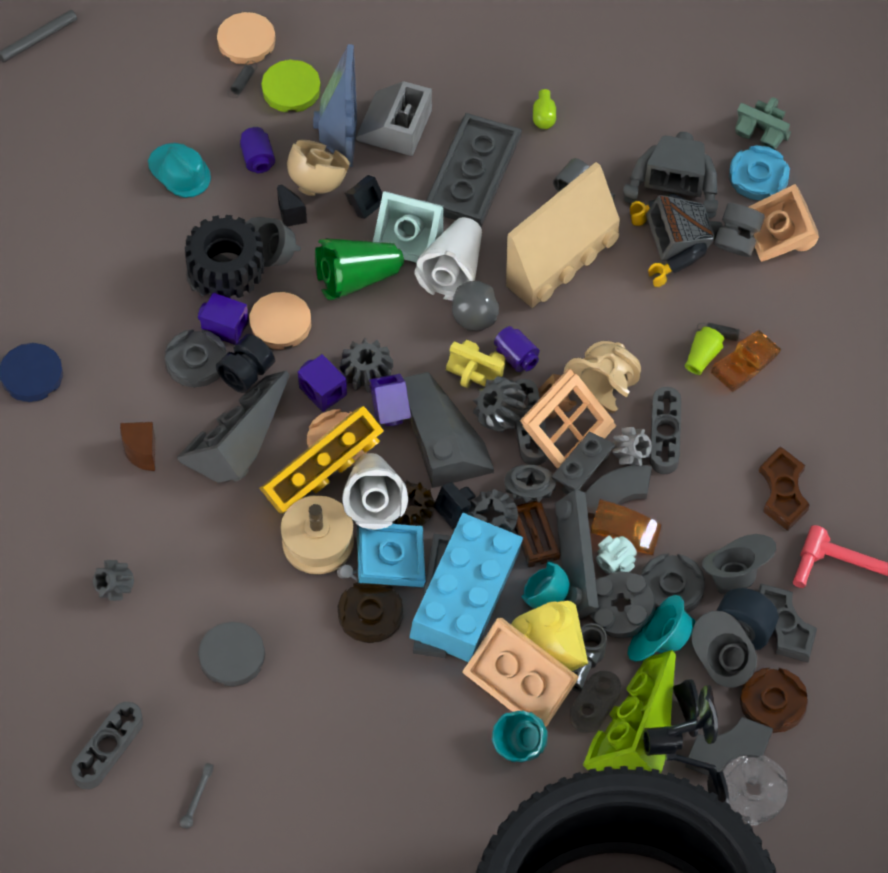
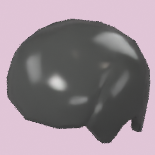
[452,281,499,331]

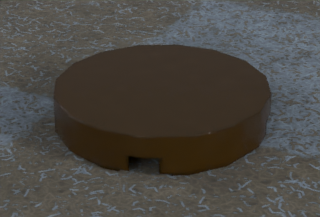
[337,581,403,643]

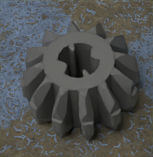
[340,337,393,393]
[473,376,527,432]

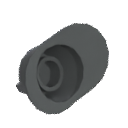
[245,217,301,267]
[702,534,776,594]
[692,611,757,688]

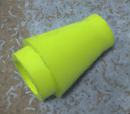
[684,327,724,375]

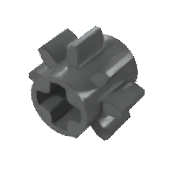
[93,560,134,601]

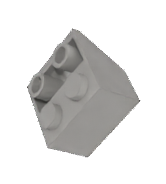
[356,81,432,156]

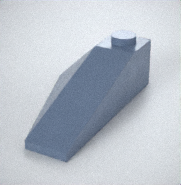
[313,44,357,167]

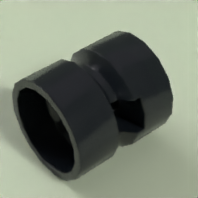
[216,334,275,393]

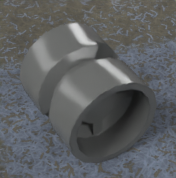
[713,203,765,257]

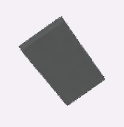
[426,113,522,227]

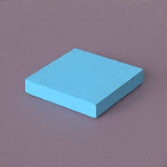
[357,524,426,588]

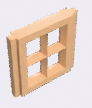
[520,369,616,469]

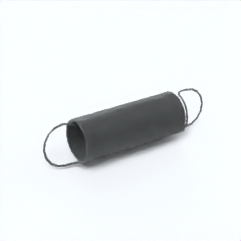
[228,61,257,98]
[697,322,749,341]

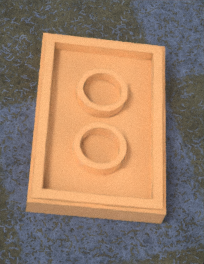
[462,618,579,727]

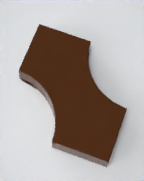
[759,446,810,531]

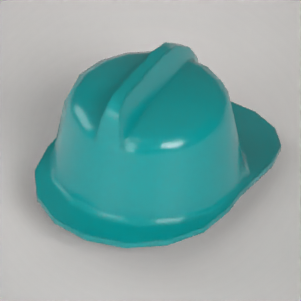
[148,143,211,198]
[627,595,696,662]

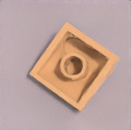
[748,184,819,262]

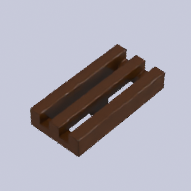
[514,501,560,568]

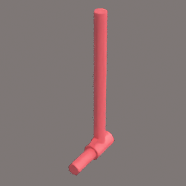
[793,525,888,588]

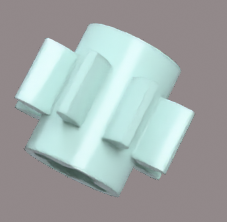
[596,535,637,575]

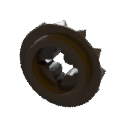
[393,480,435,526]

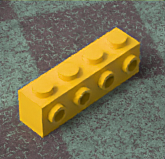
[259,406,384,513]

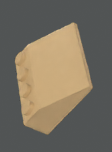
[506,162,620,308]

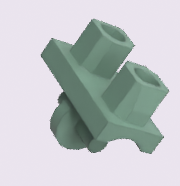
[735,97,791,150]

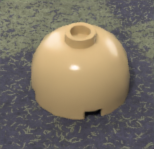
[287,140,350,196]

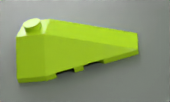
[583,650,676,774]

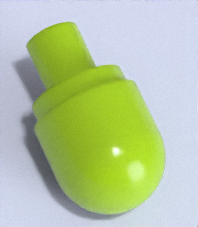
[533,89,556,129]

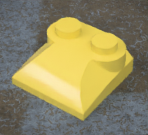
[511,601,588,671]

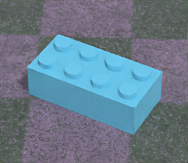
[409,513,523,662]

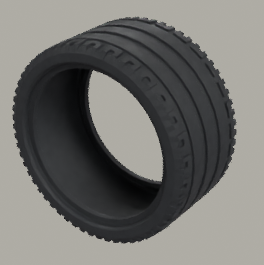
[476,766,776,873]

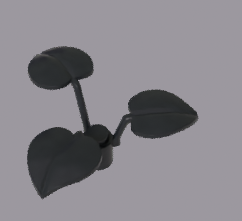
[643,679,730,804]

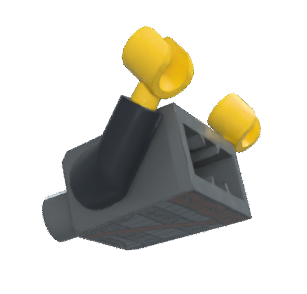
[629,194,723,287]

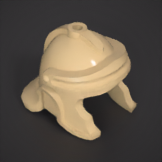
[563,341,641,413]

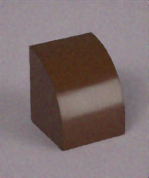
[120,422,155,471]

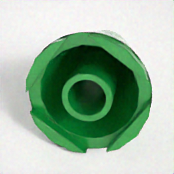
[315,238,404,300]

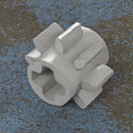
[612,427,652,466]

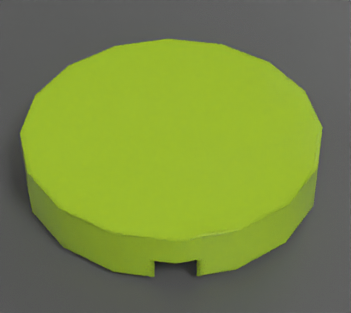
[261,59,321,113]

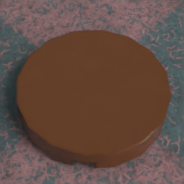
[740,667,808,733]

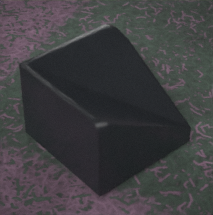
[277,184,307,227]

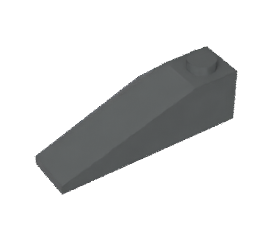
[177,370,290,483]
[403,372,494,488]

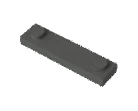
[555,489,599,621]

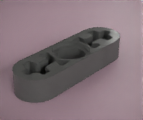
[514,379,548,465]
[650,387,681,474]
[71,702,143,789]

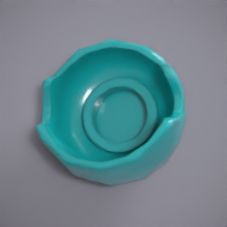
[521,562,570,609]
[492,711,548,762]

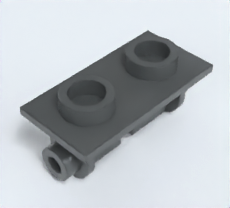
[551,431,615,495]

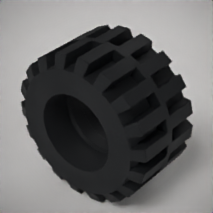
[185,215,264,298]

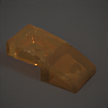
[711,330,781,392]
[591,499,662,555]

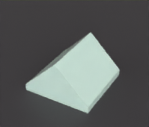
[373,191,443,263]

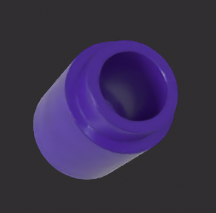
[240,127,275,173]
[494,326,540,372]

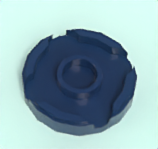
[0,343,63,402]

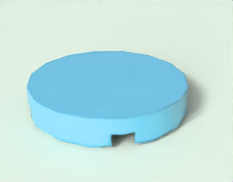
[729,145,790,200]

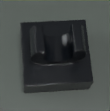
[345,175,383,219]
[435,482,476,529]

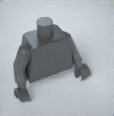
[623,132,718,218]

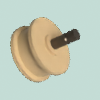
[281,496,354,574]

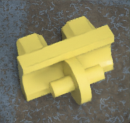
[446,340,506,388]

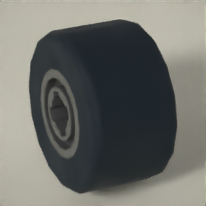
[716,588,779,650]

